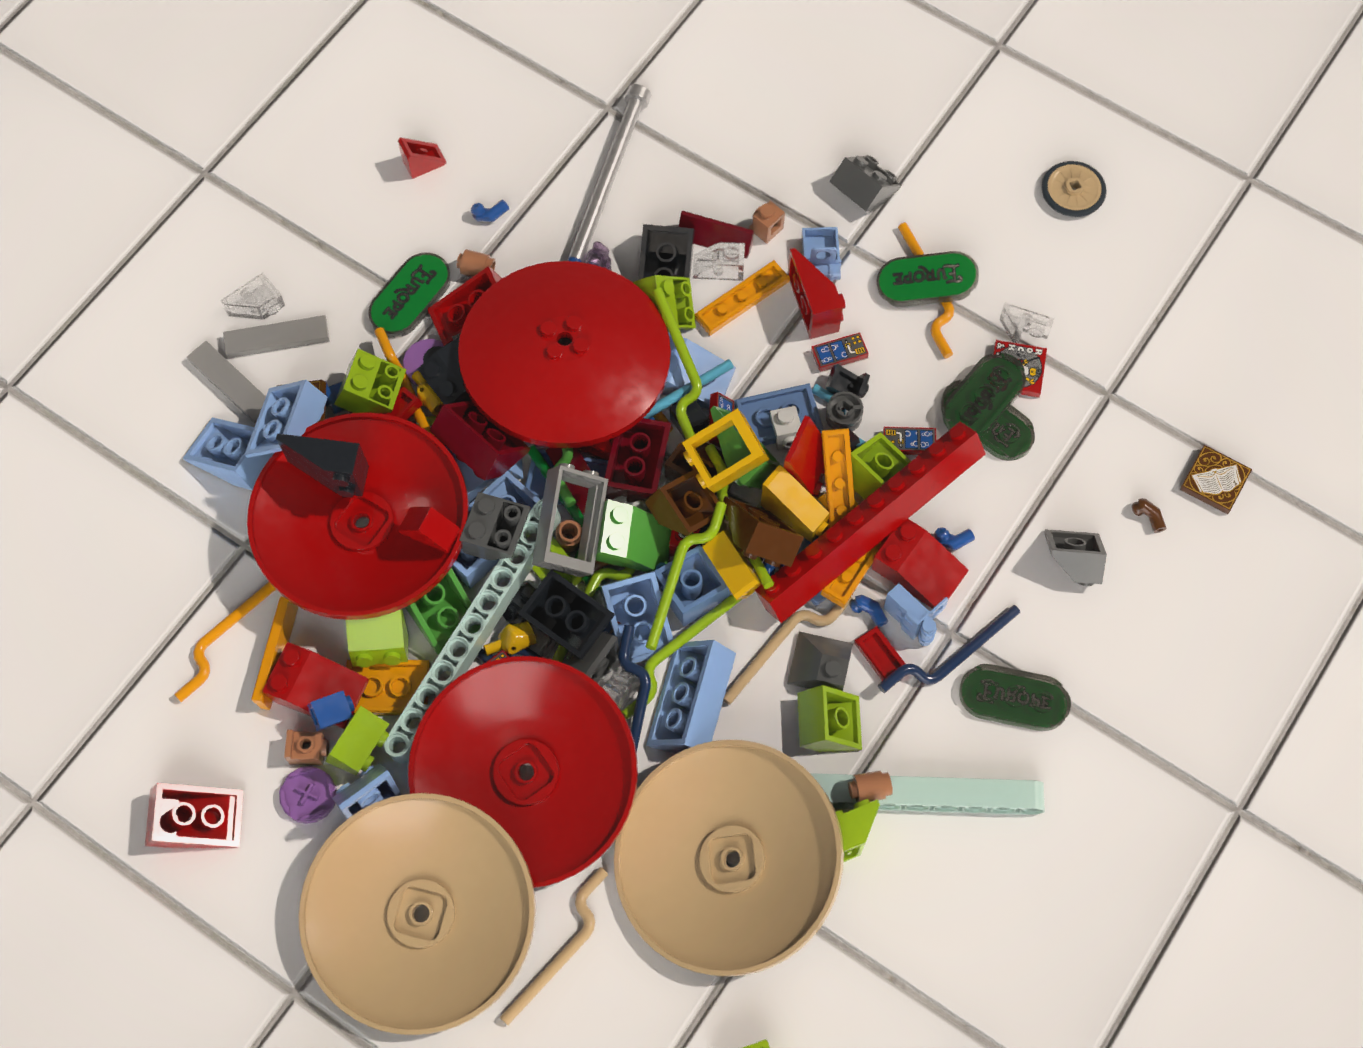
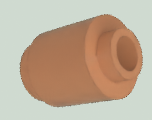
[456,249,496,277]
[555,520,582,553]
[848,771,892,803]

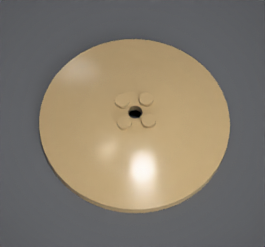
[614,740,844,977]
[299,793,536,1035]

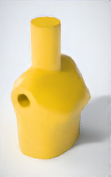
[411,371,444,416]
[483,621,537,656]

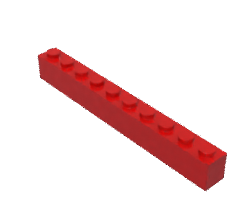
[755,422,986,623]

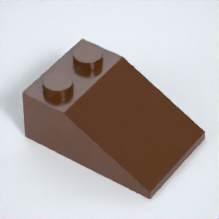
[723,496,804,567]

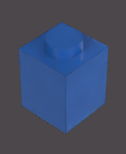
[307,690,355,731]

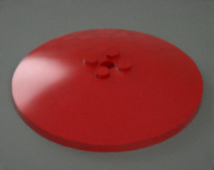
[458,261,671,448]
[247,412,469,620]
[408,656,638,888]

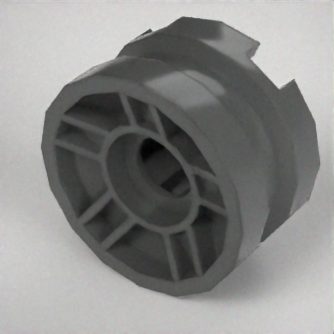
[825,391,864,432]

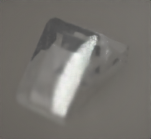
[1000,303,1054,343]

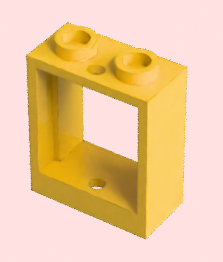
[682,408,769,493]

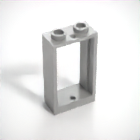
[532,463,608,578]

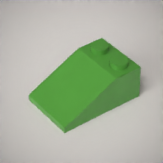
[710,406,783,489]
[596,500,672,572]
[405,568,481,655]

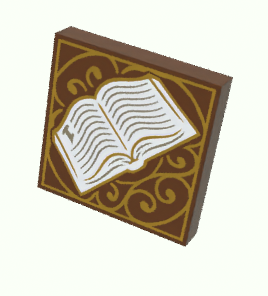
[1179,445,1252,514]

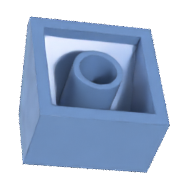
[655,545,730,627]

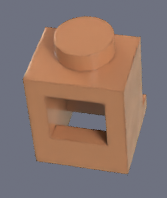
[749,201,785,244]
[284,730,329,765]

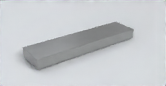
[223,315,330,358]
[187,341,266,424]

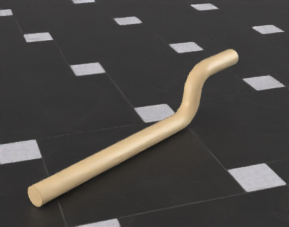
[723,597,853,705]
[500,867,608,1025]

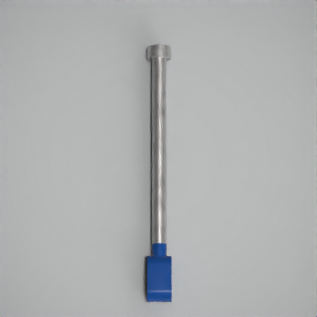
[567,84,651,262]

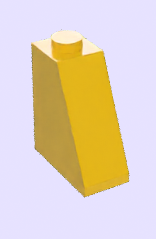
[761,465,830,543]
[702,530,762,600]

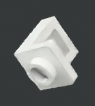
[770,406,801,450]

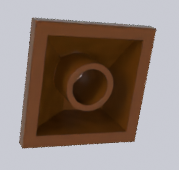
[645,468,726,536]

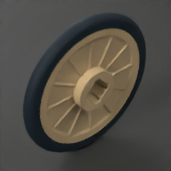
[1042,161,1107,217]

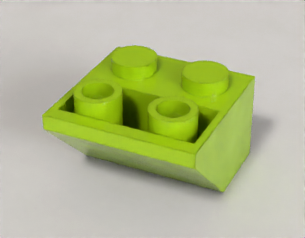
[633,275,696,332]
[334,349,407,413]
[836,799,880,863]

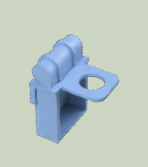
[801,227,841,281]
[884,583,948,646]

